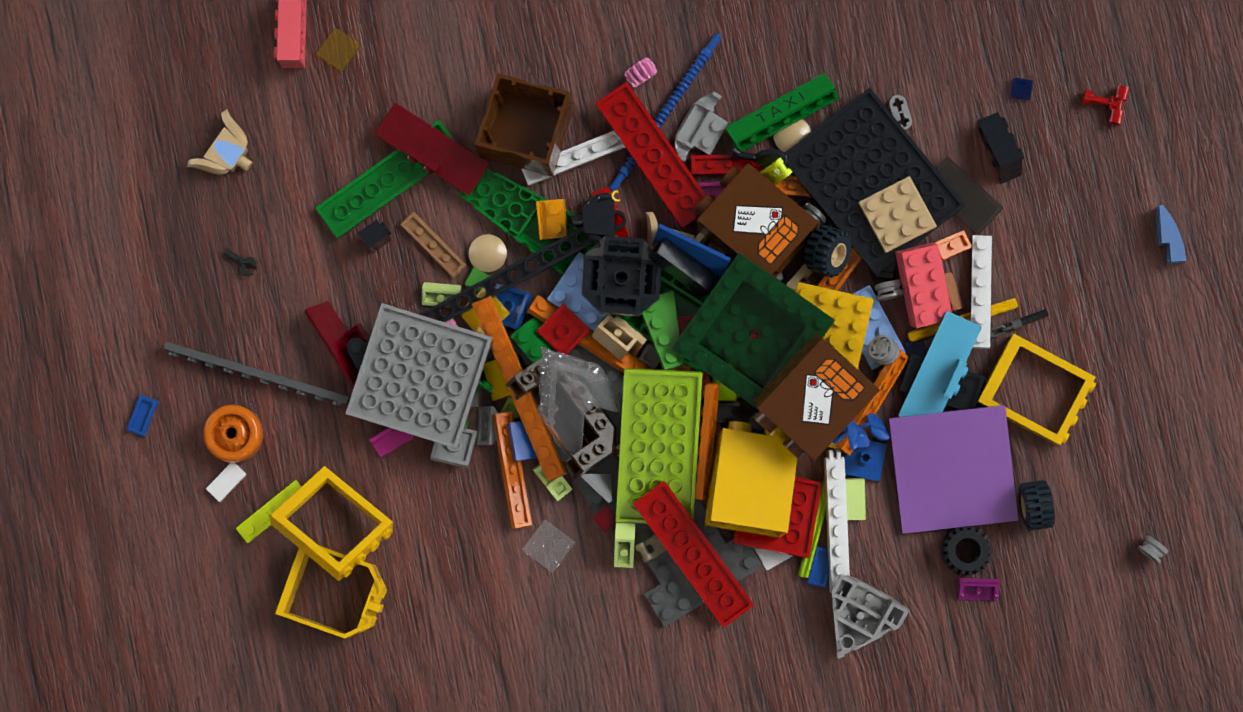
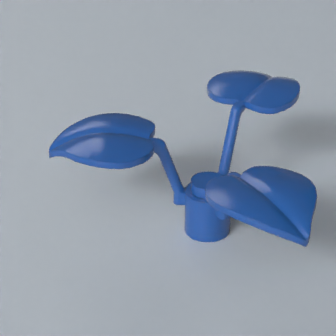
[833,413,890,450]

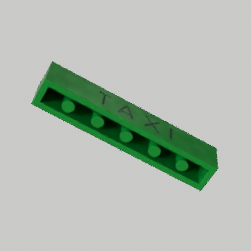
[725,73,839,152]

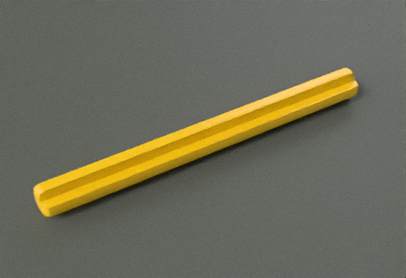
[908,298,1018,342]

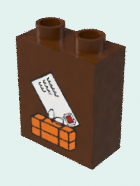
[694,163,819,278]
[753,332,880,460]

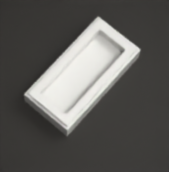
[206,463,247,502]

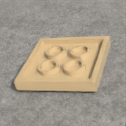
[858,176,937,254]

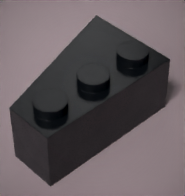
[977,112,1024,184]

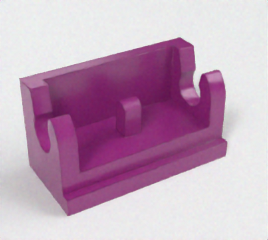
[958,578,999,600]

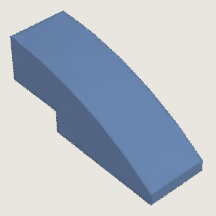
[1156,205,1186,264]

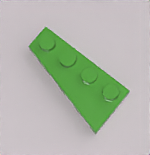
[641,290,683,370]

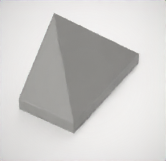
[477,406,498,445]
[581,474,612,504]

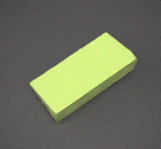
[421,282,461,308]

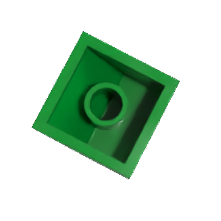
[510,317,556,363]

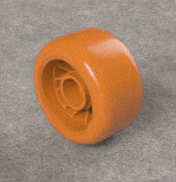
[203,405,263,463]

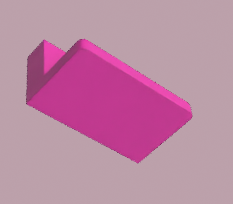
[370,428,414,457]

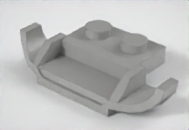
[674,92,729,162]

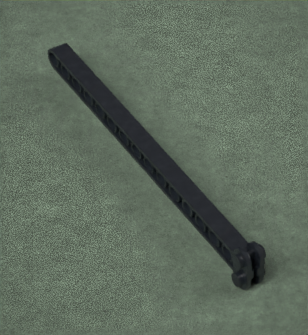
[347,210,627,371]

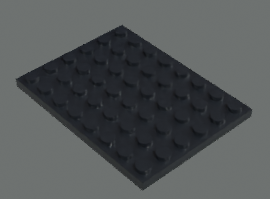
[785,87,966,276]

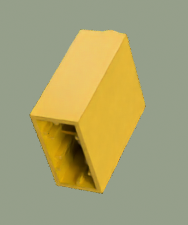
[704,421,797,538]

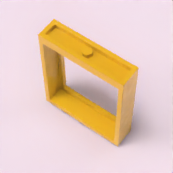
[977,334,1096,446]
[270,466,393,581]

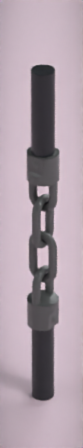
[990,309,1049,338]

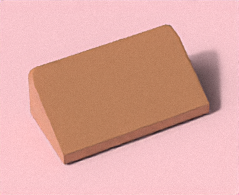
[944,272,964,312]

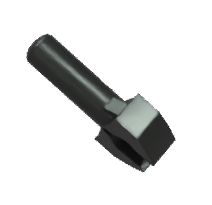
[224,249,258,276]

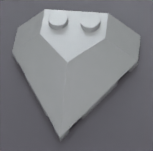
[831,573,910,659]

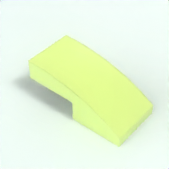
[533,463,572,501]
[846,478,866,520]

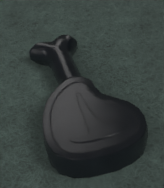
[730,147,787,173]

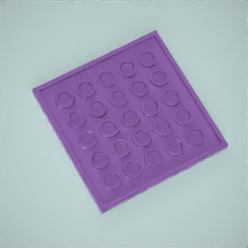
[889,405,1018,534]

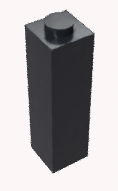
[648,237,719,297]

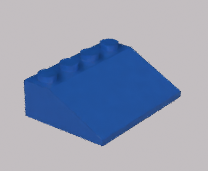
[652,224,731,279]

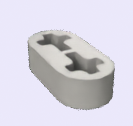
[889,95,912,131]

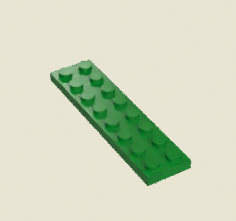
[315,120,455,239]

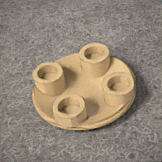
[774,119,811,153]
[469,234,507,272]

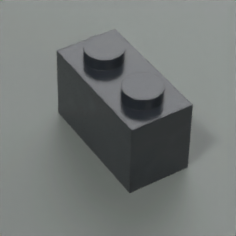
[358,219,392,253]

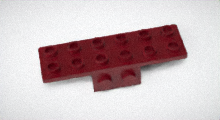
[375,103,490,196]
[304,301,370,389]

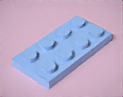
[853,285,906,371]

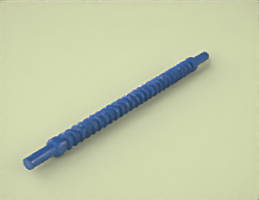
[609,33,722,191]

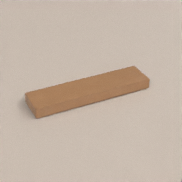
[400,211,467,279]

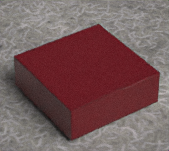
[593,505,617,533]

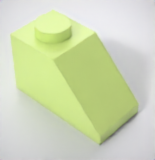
[614,523,635,568]

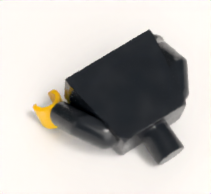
[571,190,620,244]

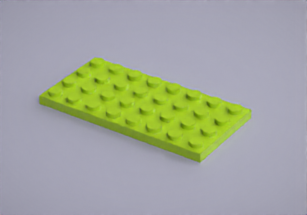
[615,368,703,524]

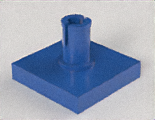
[844,440,887,482]

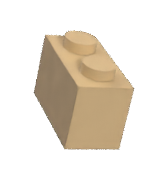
[591,314,638,361]

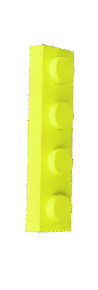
[236,480,302,543]

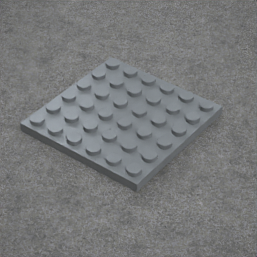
[346,303,493,449]

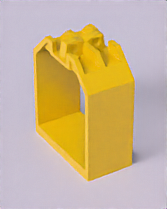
[275,545,387,639]

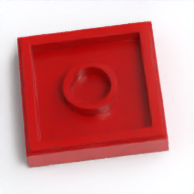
[536,304,591,358]

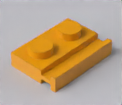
[536,199,568,240]

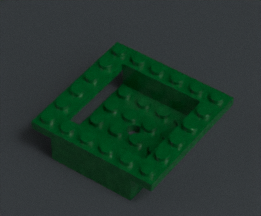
[672,252,835,411]

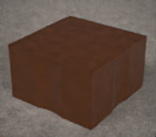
[475,73,575,177]

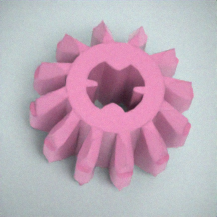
[624,58,657,88]

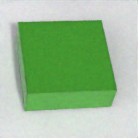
[465,267,490,292]

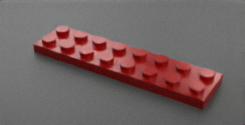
[595,82,706,229]
[633,480,754,628]

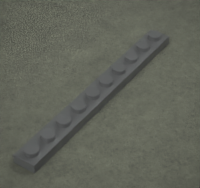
[164,342,350,407]

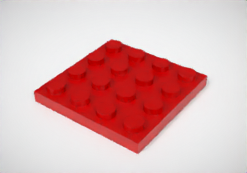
[733,477,822,559]

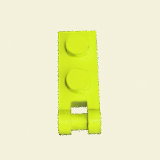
[760,157,792,185]

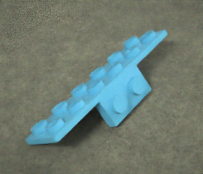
[898,311,982,417]

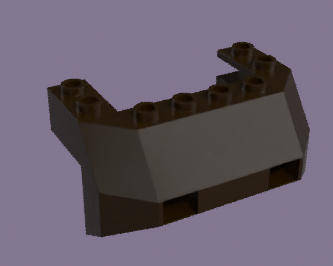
[506,358,617,479]

